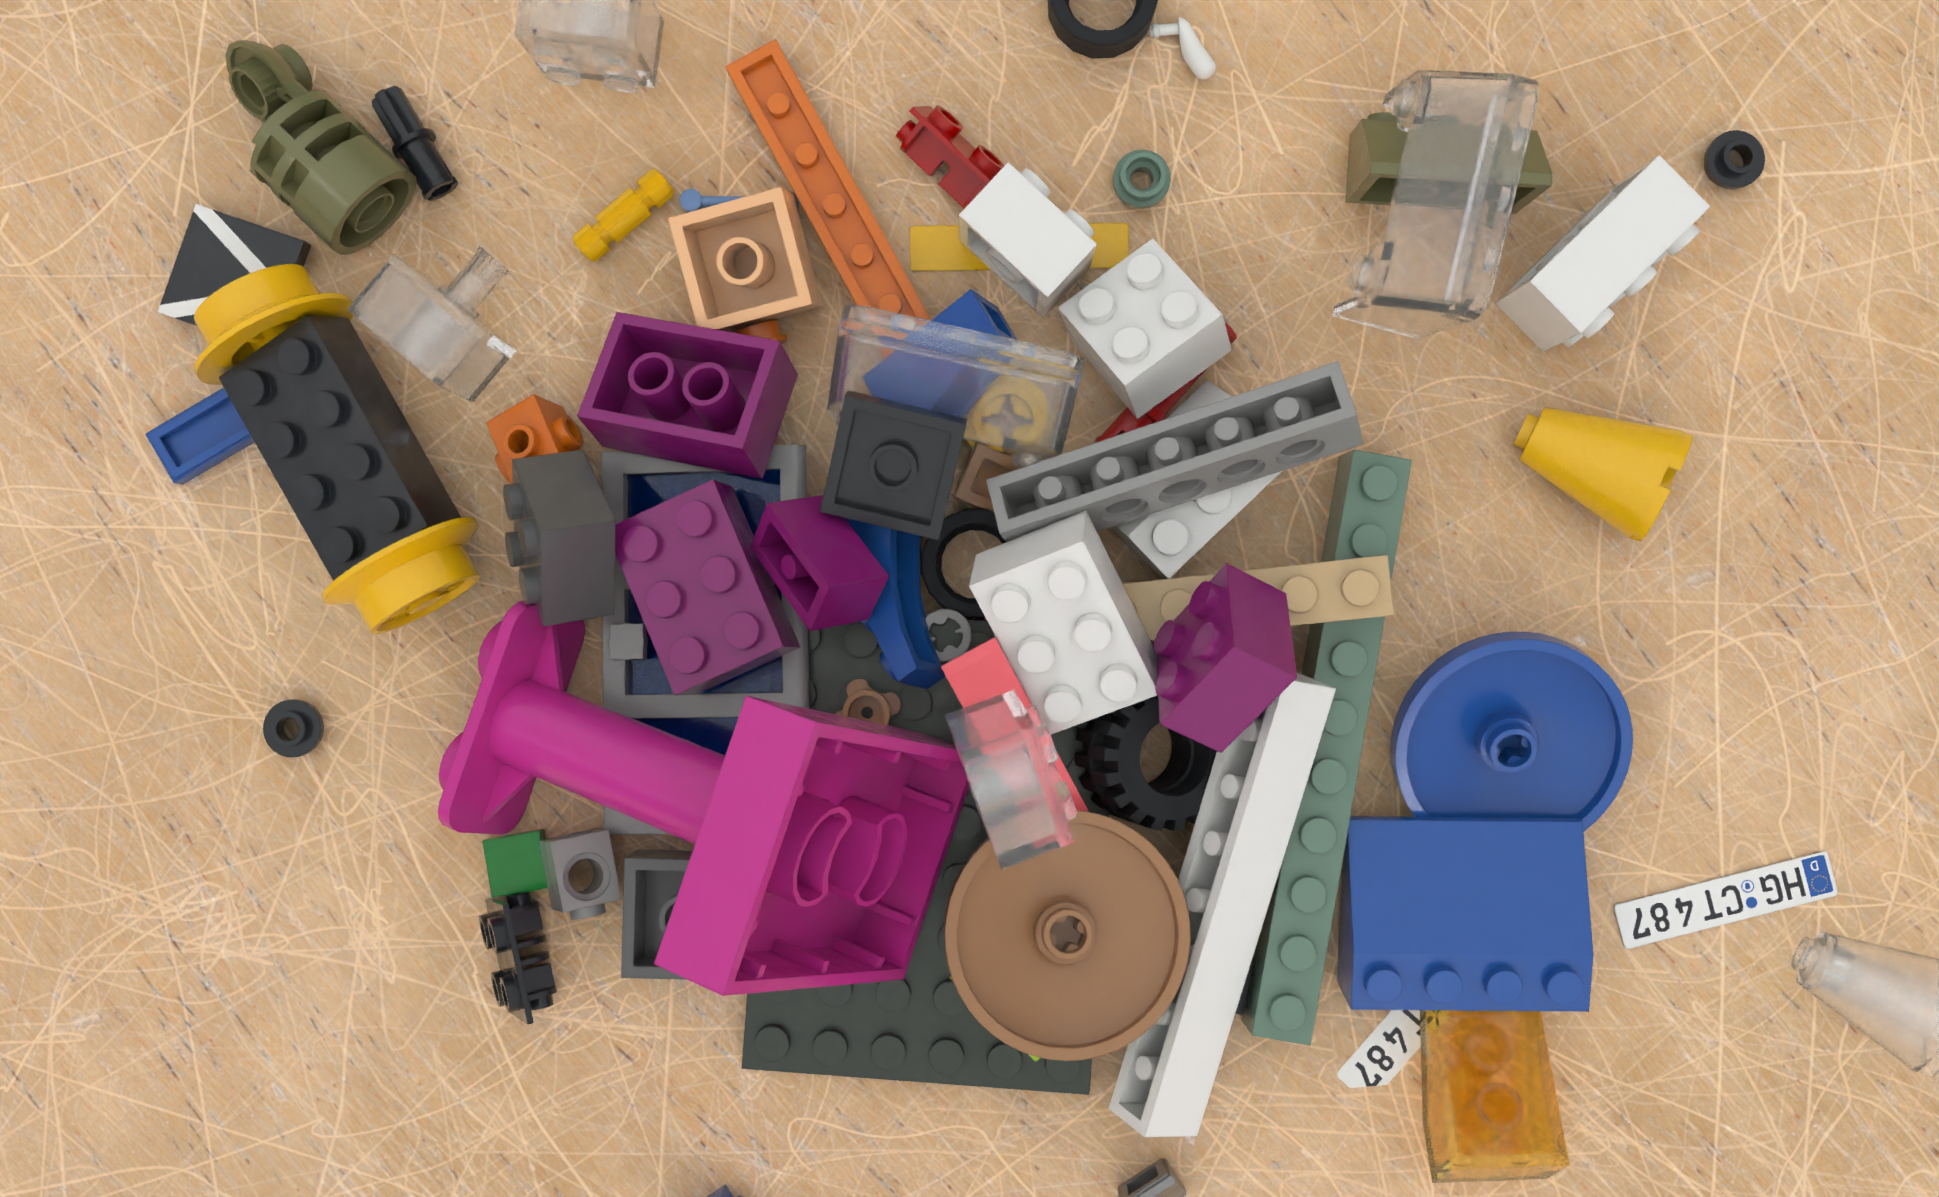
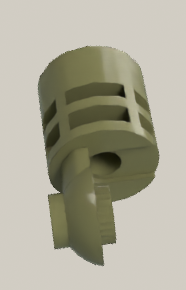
[225,40,417,255]

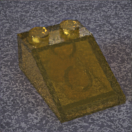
[1420,1010,1570,1183]

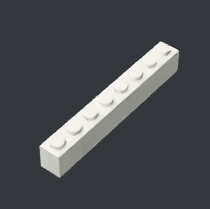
[1108,672,1336,1137]

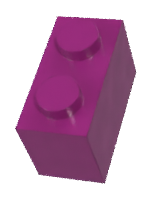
[750,495,889,631]

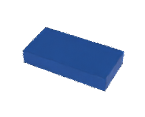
[145,387,255,485]

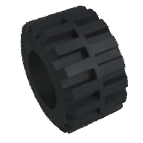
[1074,695,1217,831]

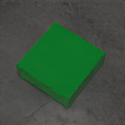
[482,829,548,898]

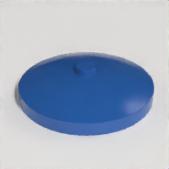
[1390,631,1633,832]

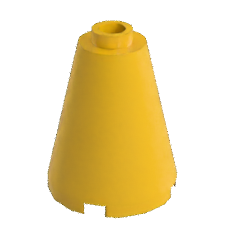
[1513,407,1693,542]

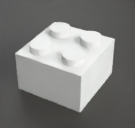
[959,162,1097,318]
[1058,238,1232,419]

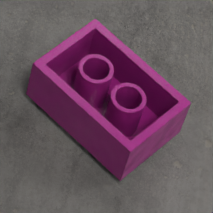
[577,312,798,479]
[615,479,801,695]

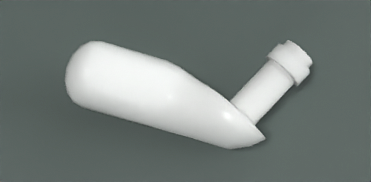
[1150,17,1216,80]

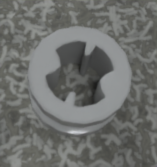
[925,609,972,662]

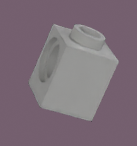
[539,828,621,920]

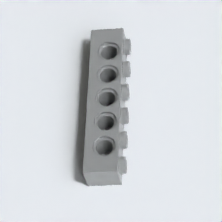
[986,361,1363,542]

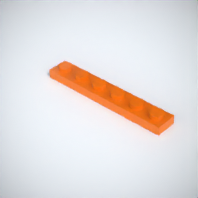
[725,39,931,357]

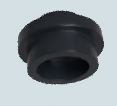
[1704,130,1765,190]
[263,699,324,757]

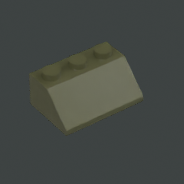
[1345,112,1552,214]

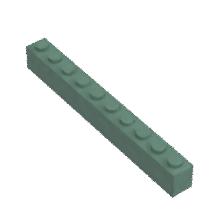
[1241,450,1412,1046]

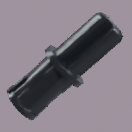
[372,86,458,201]

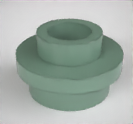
[1113,150,1171,209]

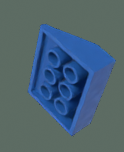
[1337,816,1594,1012]

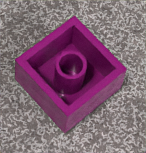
[1154,563,1297,753]

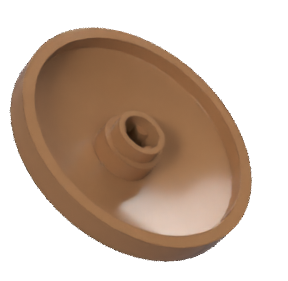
[943,810,1191,1061]

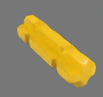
[572,169,674,262]

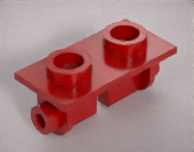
[896,105,1004,209]

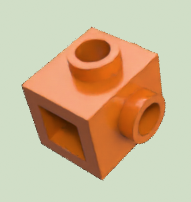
[486,394,584,484]

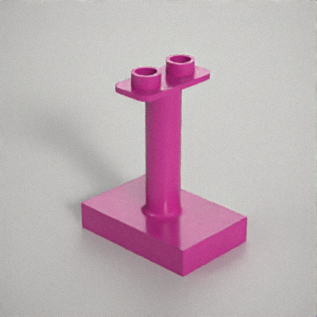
[438,601,980,996]

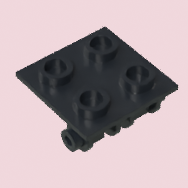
[479,891,557,1025]

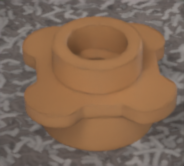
[835,679,901,725]

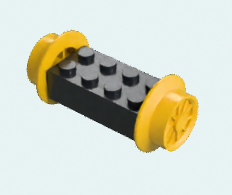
[194,264,481,634]

